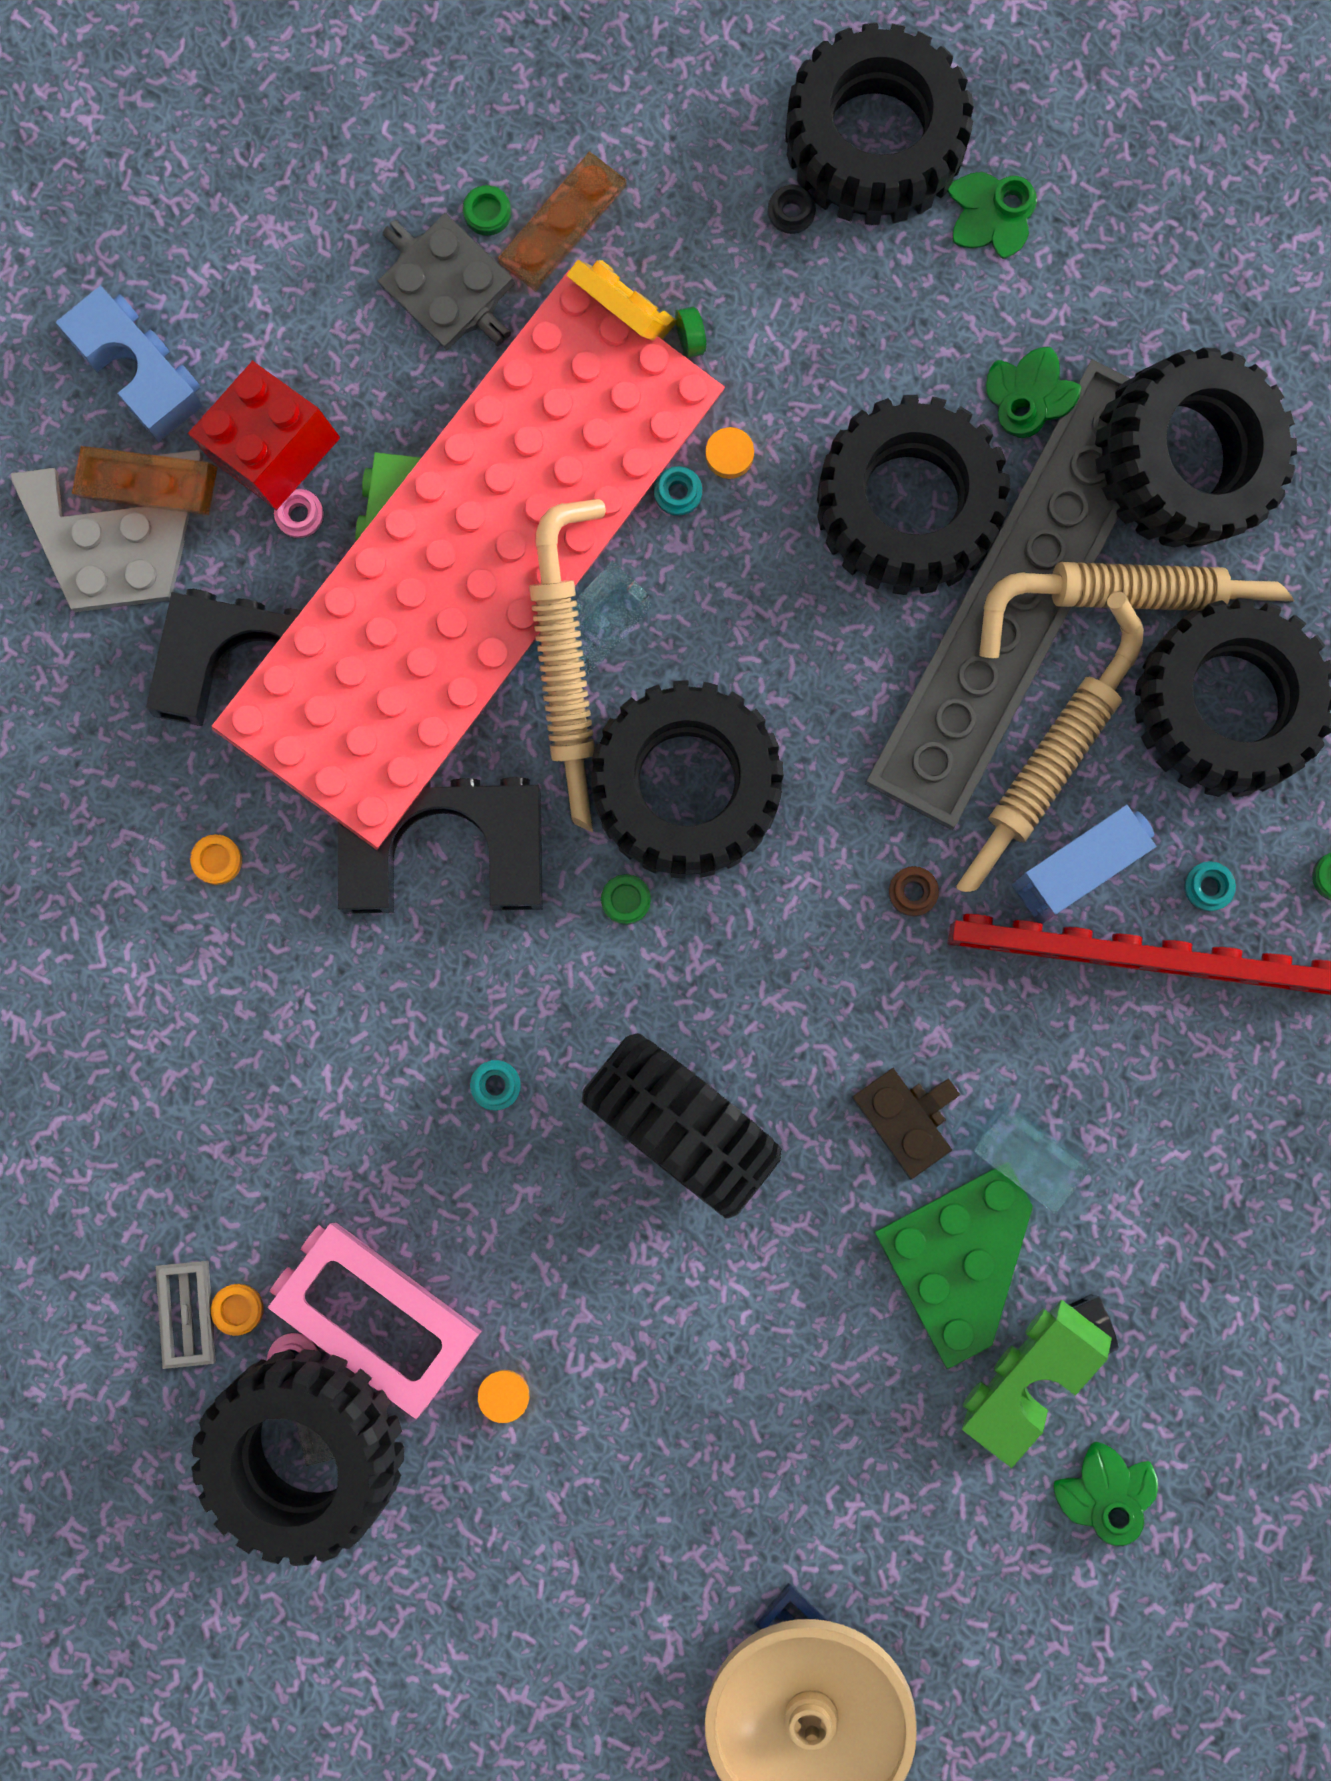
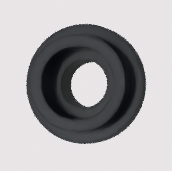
[768,185,816,234]

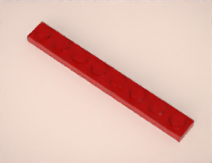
[947,914,1331,995]

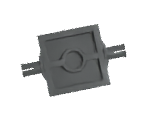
[378,213,515,350]

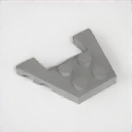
[11,450,203,612]

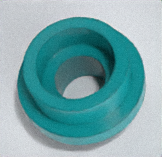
[654,466,702,516]
[1184,861,1236,912]
[470,1060,521,1111]

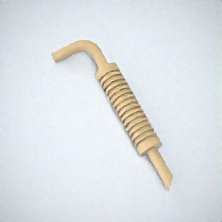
[529,499,606,833]
[979,562,1294,658]
[956,591,1144,892]

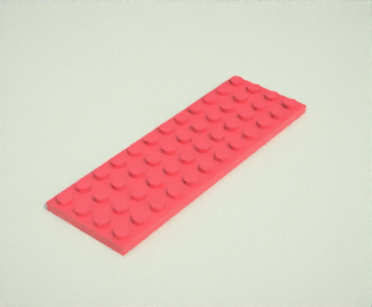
[212,270,725,850]

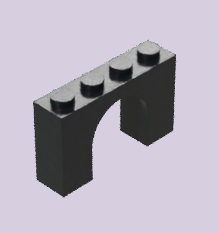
[146,589,302,726]
[338,777,543,914]

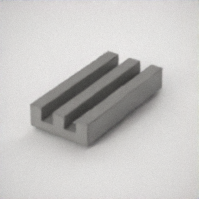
[155,1260,216,1369]

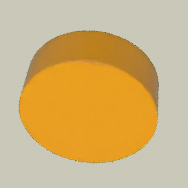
[706,427,754,479]
[190,834,242,885]
[211,1284,264,1336]
[478,1370,530,1423]

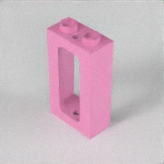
[268,1223,482,1419]

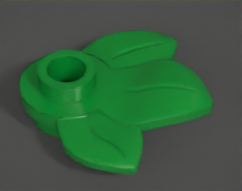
[947,172,1037,259]
[986,347,1082,438]
[1054,1442,1158,1547]

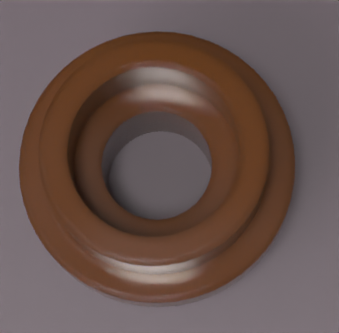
[889,866,939,917]

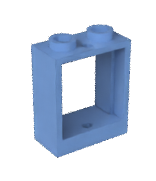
[1011,805,1157,924]

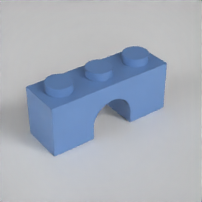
[55,285,203,443]

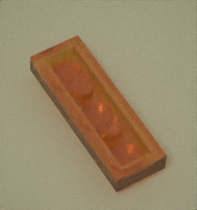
[498,151,627,292]
[72,446,218,515]

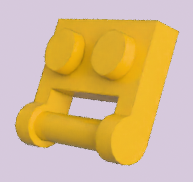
[566,259,676,341]

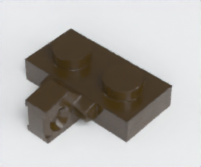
[852,1068,960,1180]

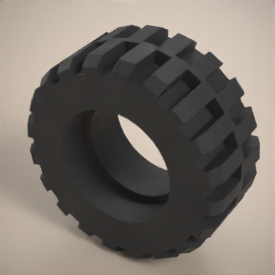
[785,23,974,225]
[1095,347,1297,548]
[817,395,1010,595]
[1134,598,1331,797]
[591,680,784,879]
[582,1033,782,1219]
[191,1349,404,1566]

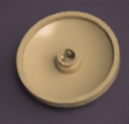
[705,1619,917,1781]

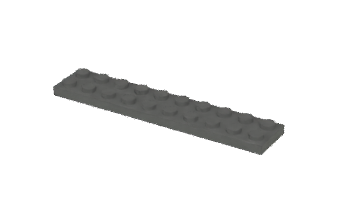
[865,359,1174,830]

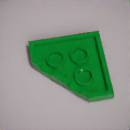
[874,1161,1033,1370]

